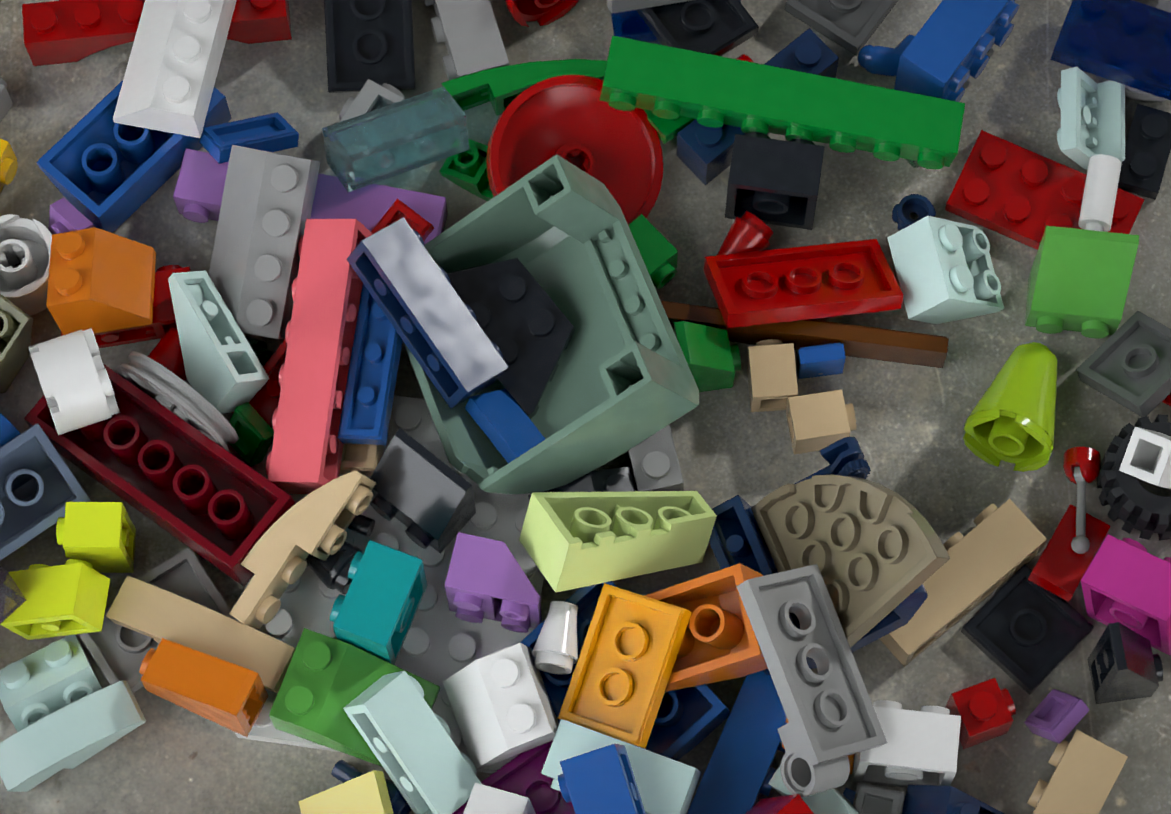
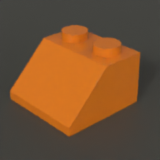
[46,227,156,335]

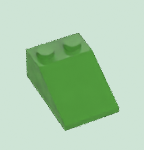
[1025,226,1139,339]
[269,628,440,767]

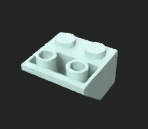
[887,216,1004,324]

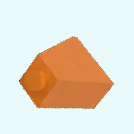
[139,638,268,737]

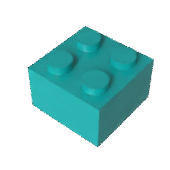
[329,540,428,665]

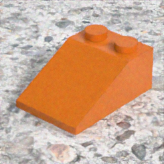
[644,563,768,692]

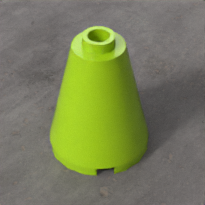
[963,342,1058,472]

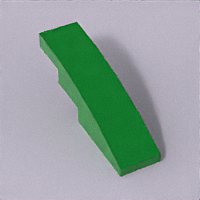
[441,59,607,116]

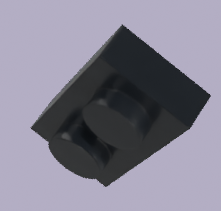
[1118,104,1171,200]

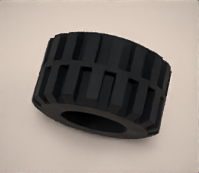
[1097,414,1171,541]

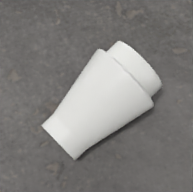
[532,601,578,674]

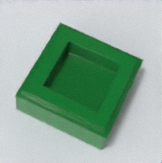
[229,402,274,467]

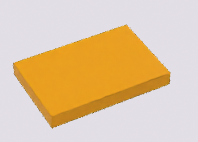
[558,583,692,749]

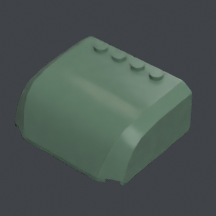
[403,154,699,495]

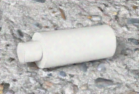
[1078,154,1122,232]

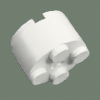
[0,214,52,316]
[28,328,120,435]

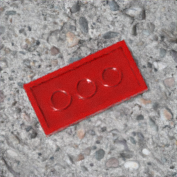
[945,130,1145,250]
[704,239,903,328]

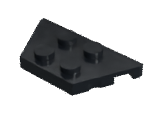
[447,258,575,419]

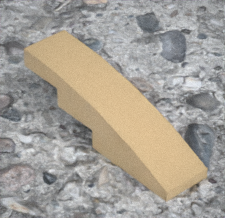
[106,575,296,693]

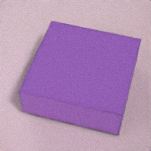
[1024,689,1090,744]

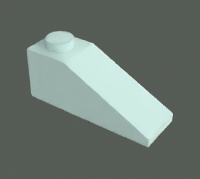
[168,270,270,414]

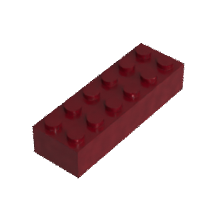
[24,364,295,587]

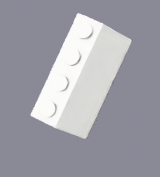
[113,0,237,138]

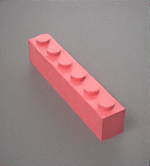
[266,219,372,494]

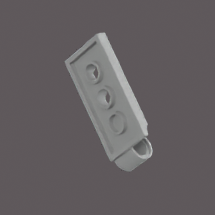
[736,564,887,797]

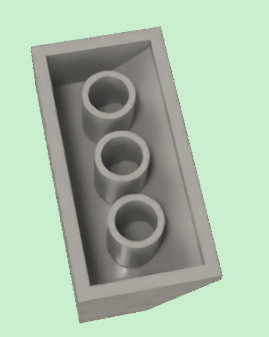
[209,145,321,339]

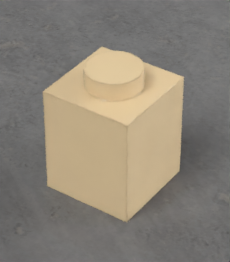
[746,339,798,412]
[786,389,856,454]

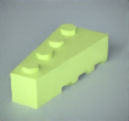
[519,491,717,593]

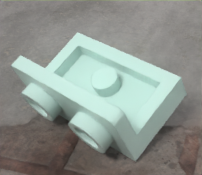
[1057,67,1125,170]
[0,634,103,732]

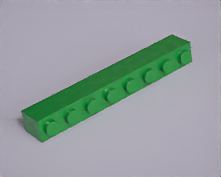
[600,36,965,170]

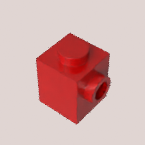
[945,678,1016,750]

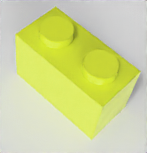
[56,502,136,573]
[0,559,110,640]

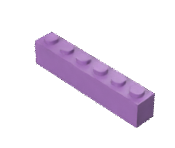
[173,149,448,245]

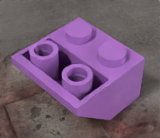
[445,532,542,633]

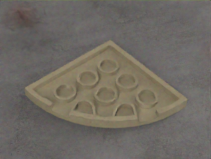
[751,475,950,648]

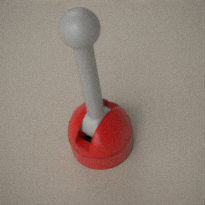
[1063,447,1101,554]

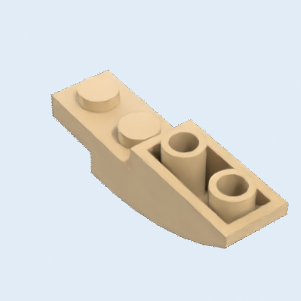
[229,470,376,629]

